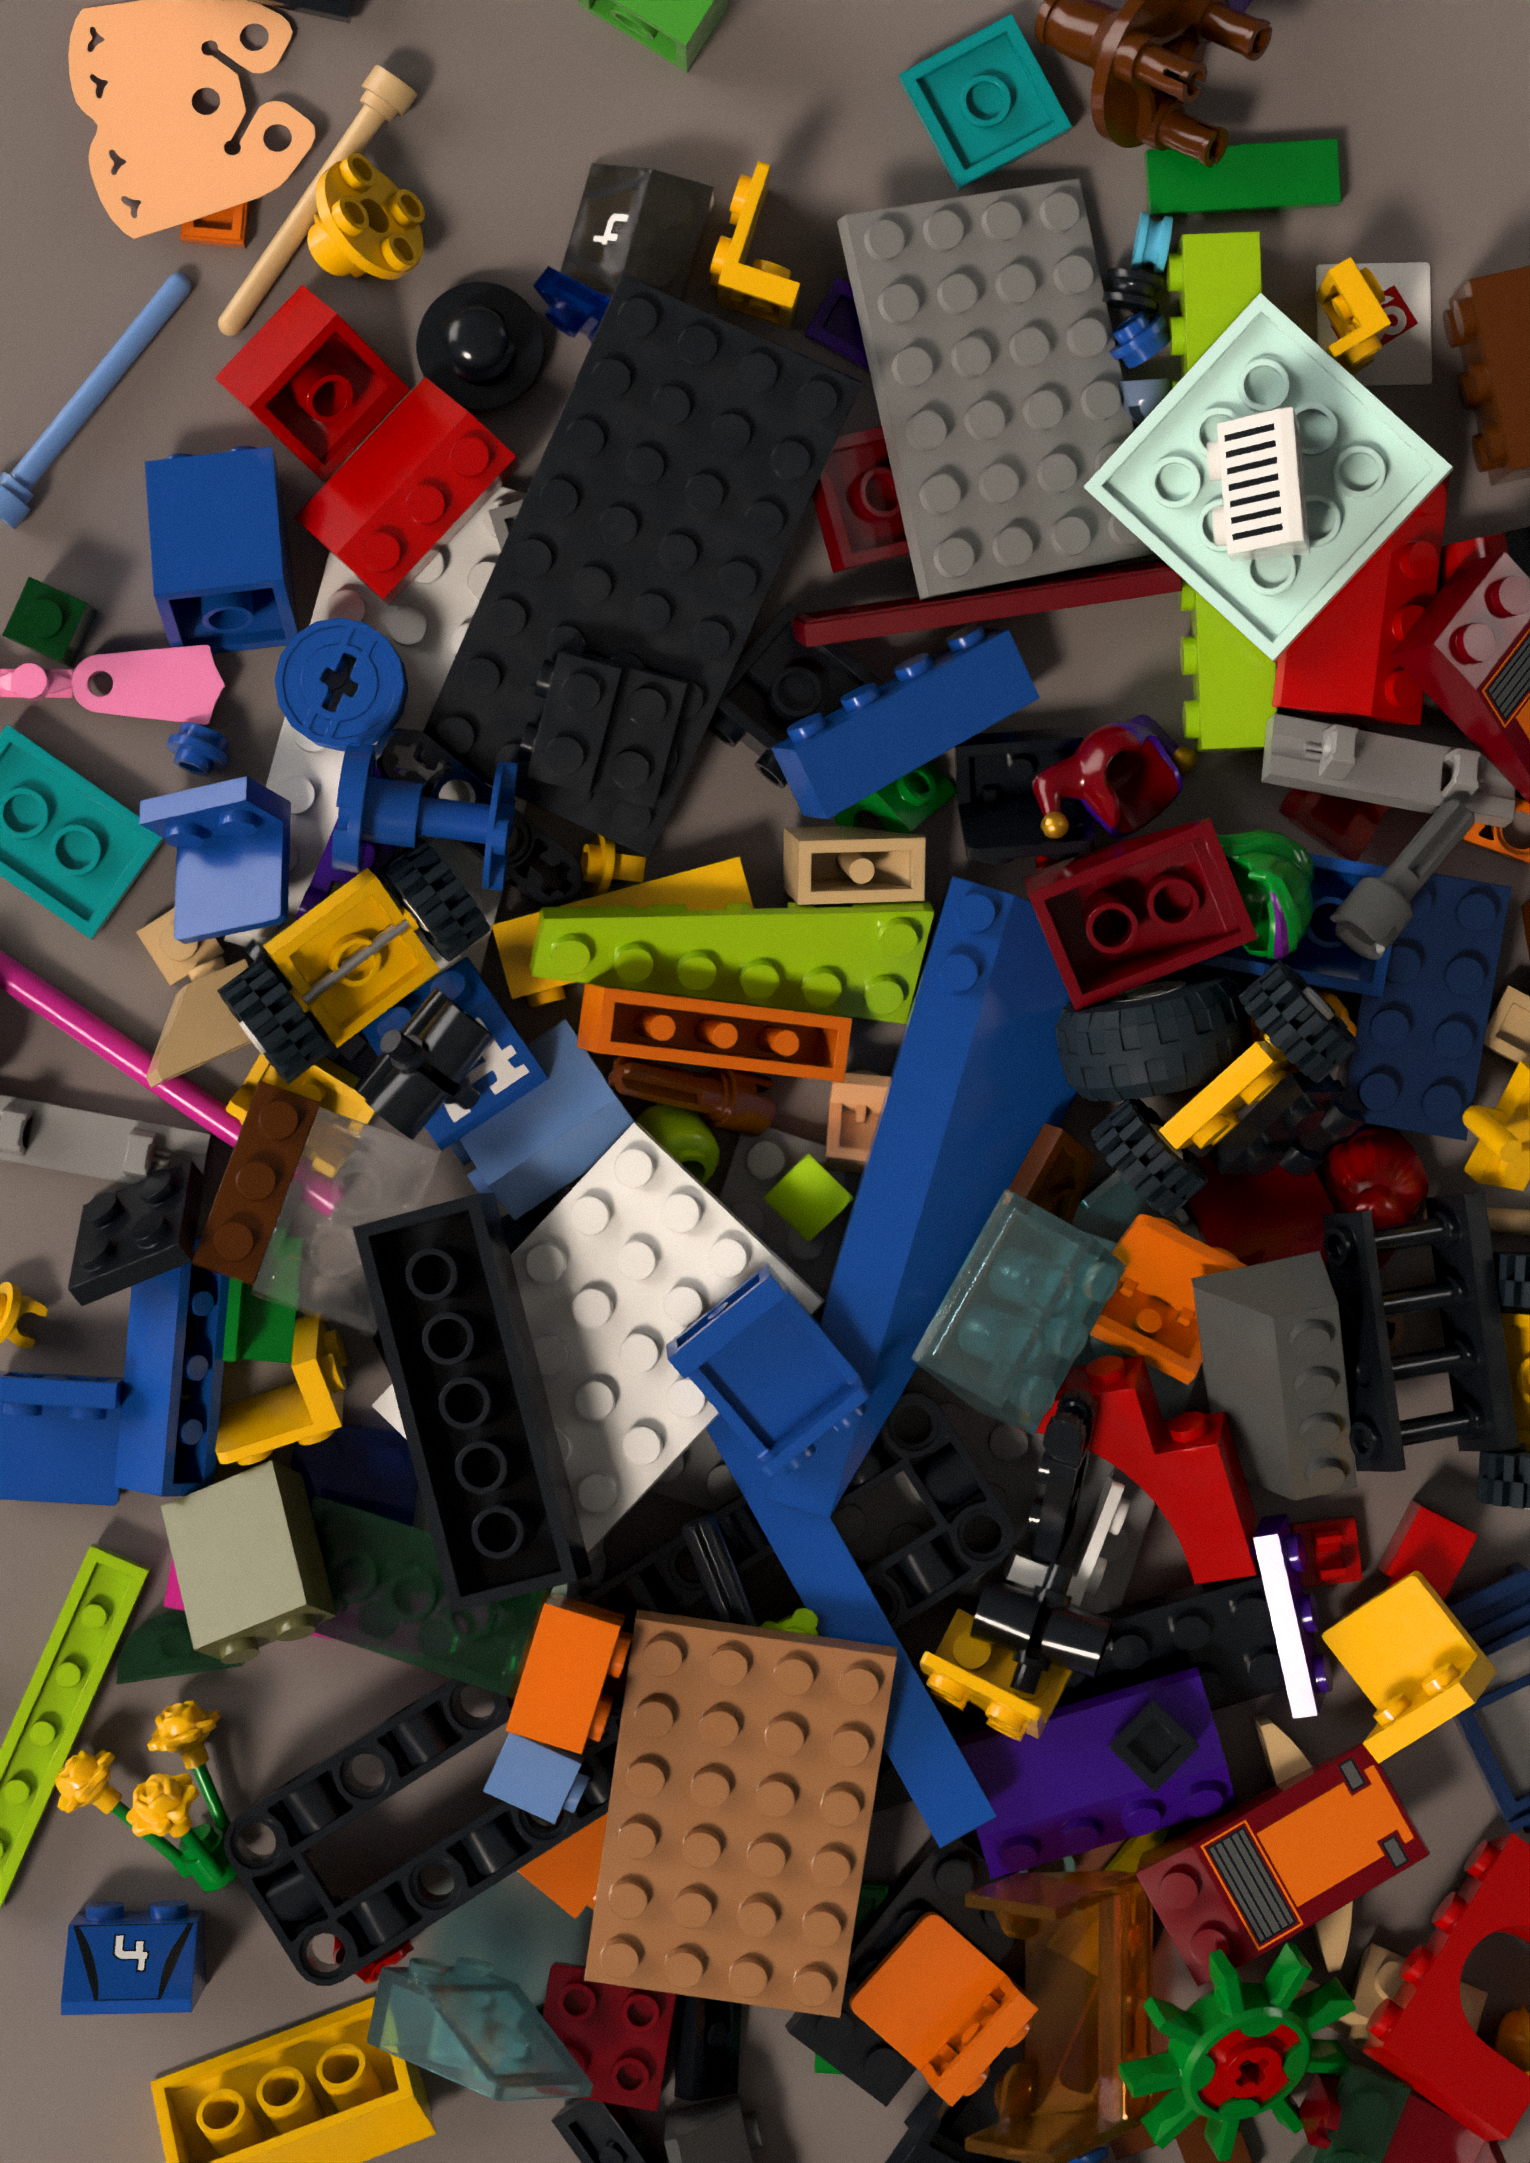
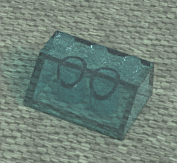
[910,1189,1127,1435]

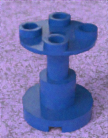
[332,742,518,891]

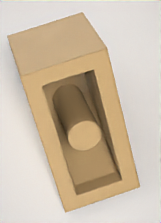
[783,826,926,905]
[146,956,252,1088]

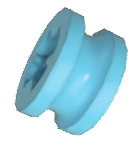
[1131,212,1173,274]

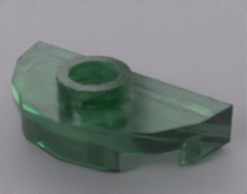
[116,1610,245,1685]

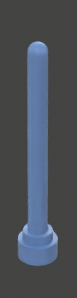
[0,272,192,530]

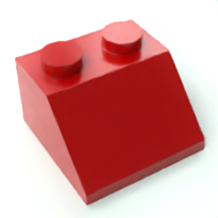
[214,285,410,482]

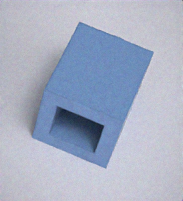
[483,1732,590,1824]

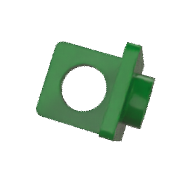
[834,761,956,834]

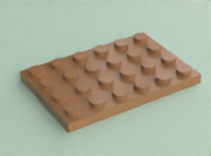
[584,1609,897,2018]

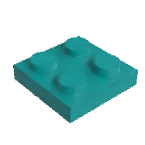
[898,14,1072,192]

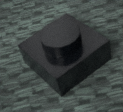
[1107,1699,1200,1793]

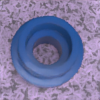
[1109,311,1170,369]
[166,722,229,777]

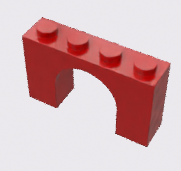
[1361,1833,1530,2142]

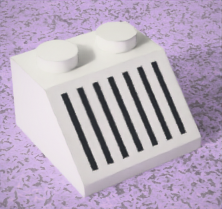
[1207,407,1310,561]

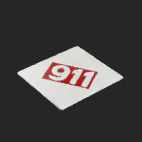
[1316,262,1432,386]

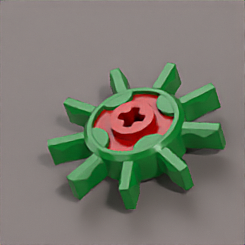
[1118,1942,1356,2162]

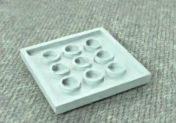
[1083,293,1453,663]

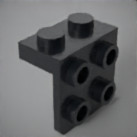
[954,726,1096,865]

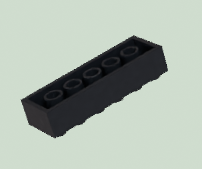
[352,1193,592,1613]

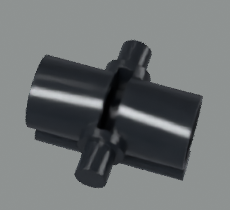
[354,987,496,1140]
[970,1562,1114,1695]

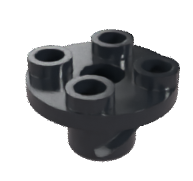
[416,282,545,413]

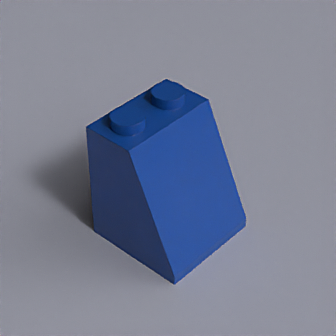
[145,446,300,654]

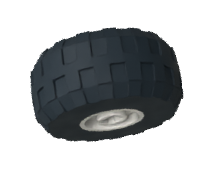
[1055,969,1254,1102]

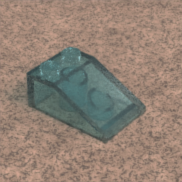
[367,1957,593,2101]

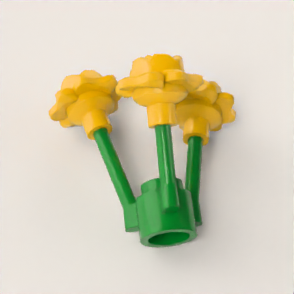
[54,1700,237,1892]

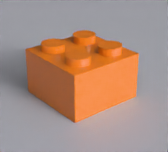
[505,1592,633,1755]

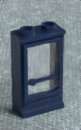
[1447,1562,1530,1833]

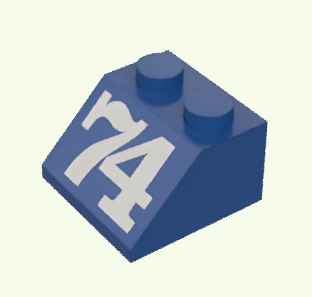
[362,956,549,1151]

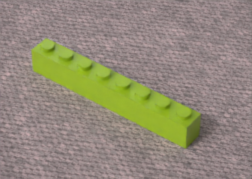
[1166,232,1278,753]

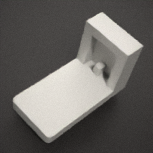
[1003,1476,1130,1606]

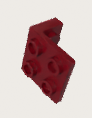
[531,1962,677,2111]

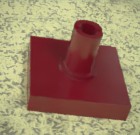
[812,426,910,573]

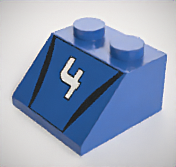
[61,1900,206,2015]

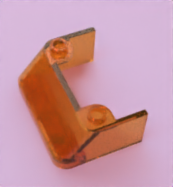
[965,1870,1153,2163]

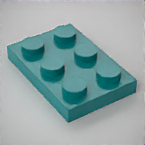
[0,724,165,940]

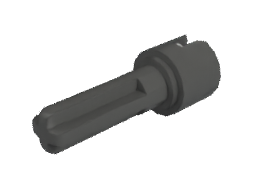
[1329,799,1475,960]

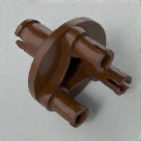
[1035,0,1272,168]

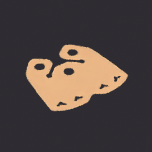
[68,0,316,239]

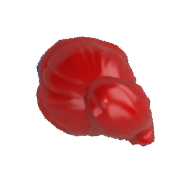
[1320,1125,1429,1269]

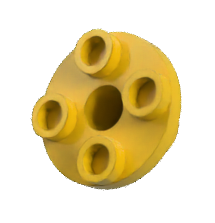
[307,153,425,280]

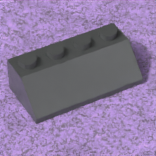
[1191,1251,1357,1501]

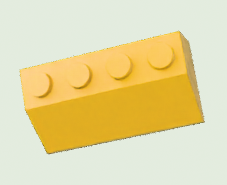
[150,1992,437,2163]

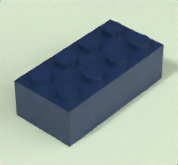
[1336,864,1512,1141]

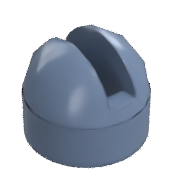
[1119,378,1171,424]

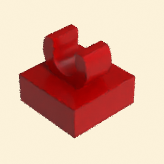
[1289,1515,1363,1588]

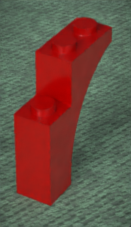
[1010,1355,1259,1585]

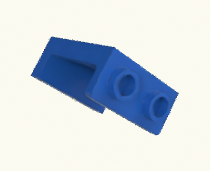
[666,1263,871,1478]

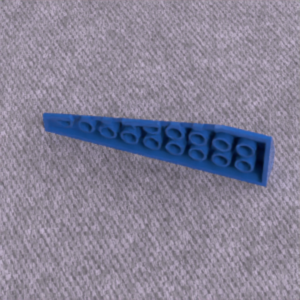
[766,876,1078,1519]

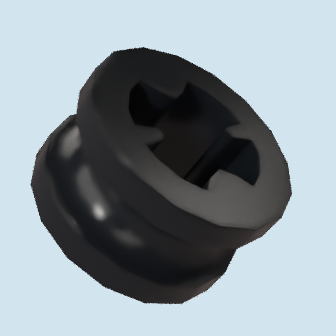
[1102,268,1164,314]

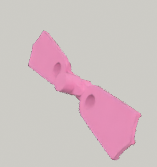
[0,645,225,725]

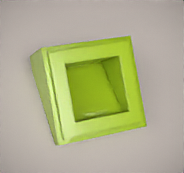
[763,1152,854,1243]

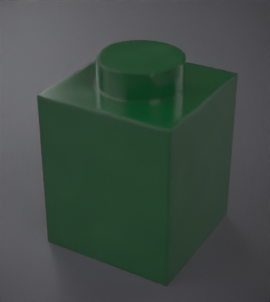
[2,577,98,668]

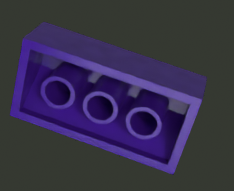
[954,1667,1237,1879]

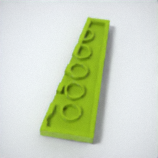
[529,900,934,1024]

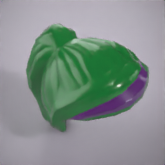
[1217,830,1315,961]

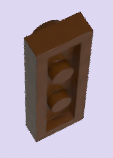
[192,1080,320,1286]

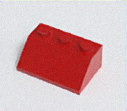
[294,377,520,607]

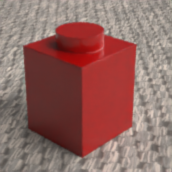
[1377,1500,1478,1601]

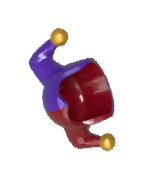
[1032,714,1198,839]

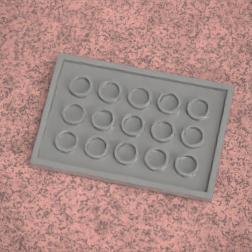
[837,178,1156,600]

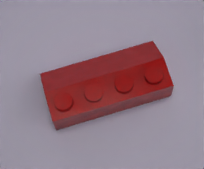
[1272,474,1450,725]

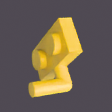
[1462,1061,1530,1191]

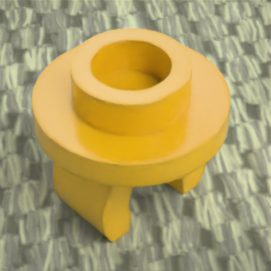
[579,834,646,896]
[0,1281,48,1348]

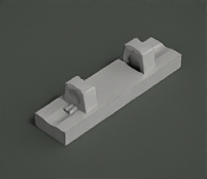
[1261,714,1515,828]
[0,1094,213,1184]

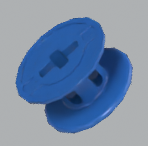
[274,617,409,752]

